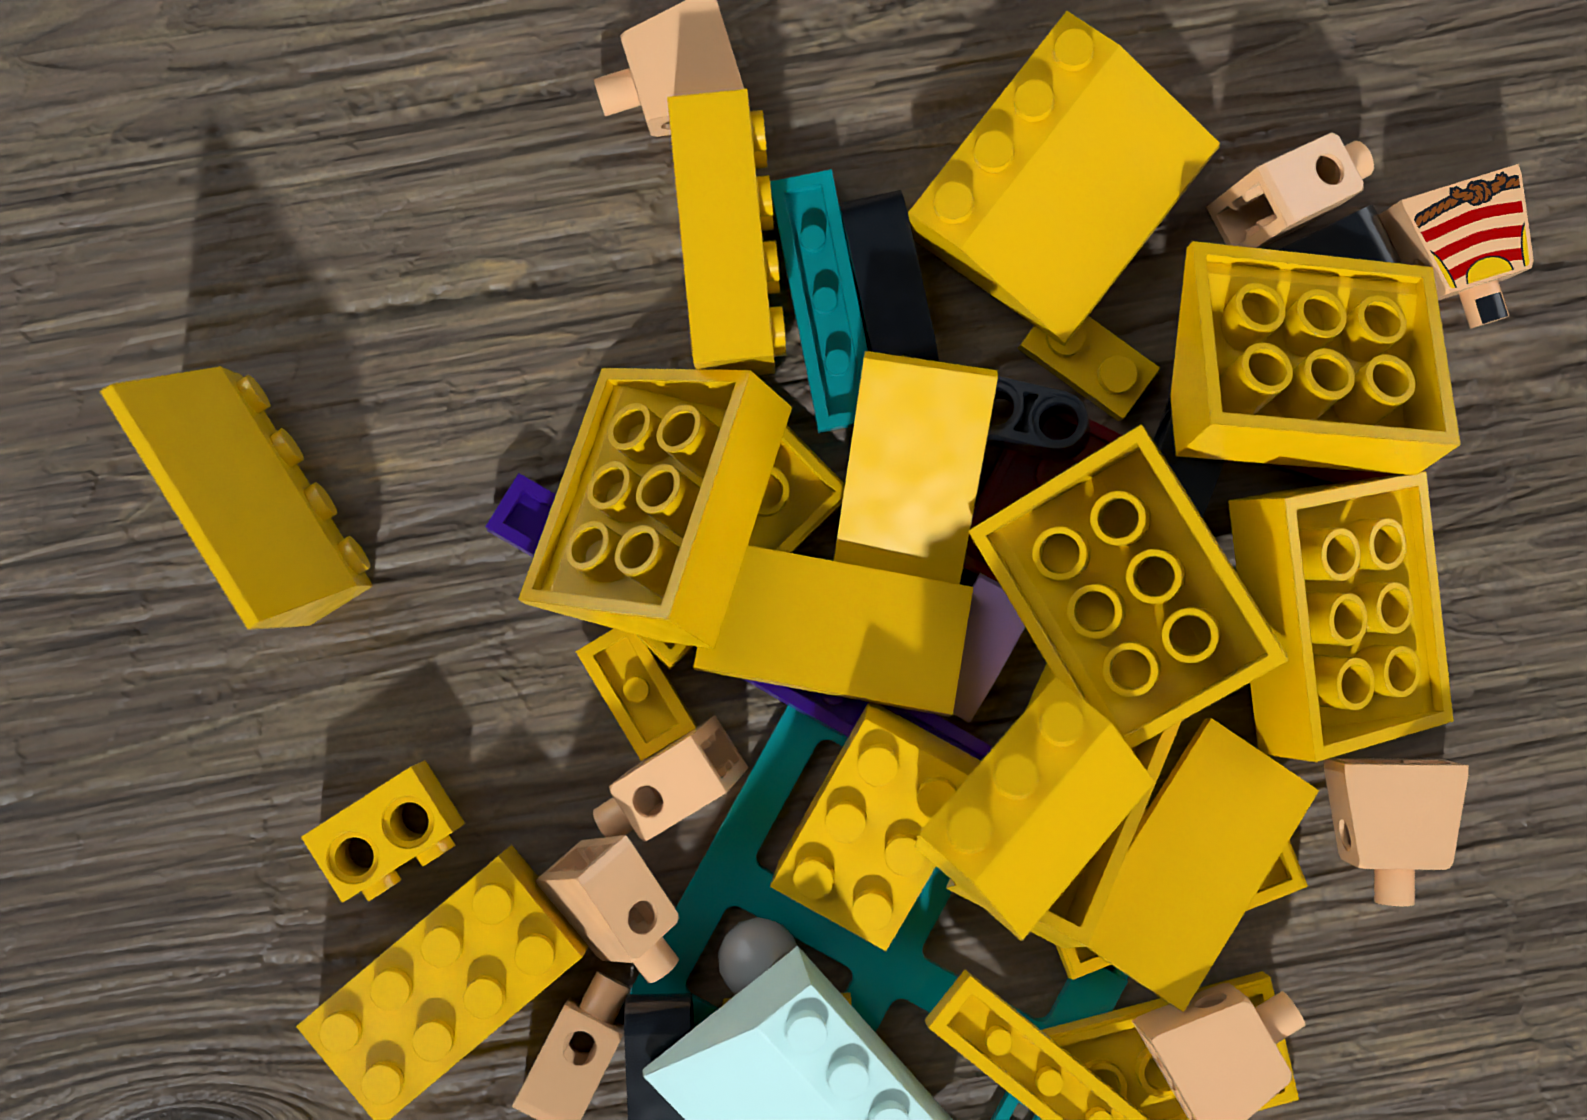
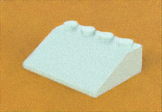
[643,946,953,1120]

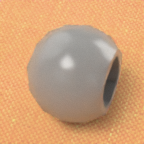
[718,917,797,995]

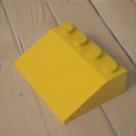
[908,11,1220,346]
[1170,241,1461,475]
[100,366,373,629]
[518,368,792,649]
[968,424,1289,749]
[1228,471,1454,762]

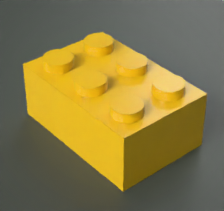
[770,702,981,951]

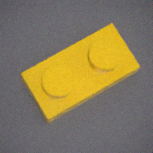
[1017,316,1160,421]
[575,628,697,761]

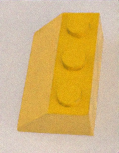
[915,676,1155,941]

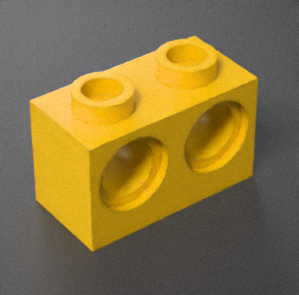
[301,760,466,903]

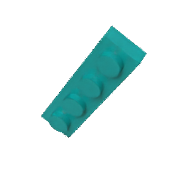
[770,169,868,433]

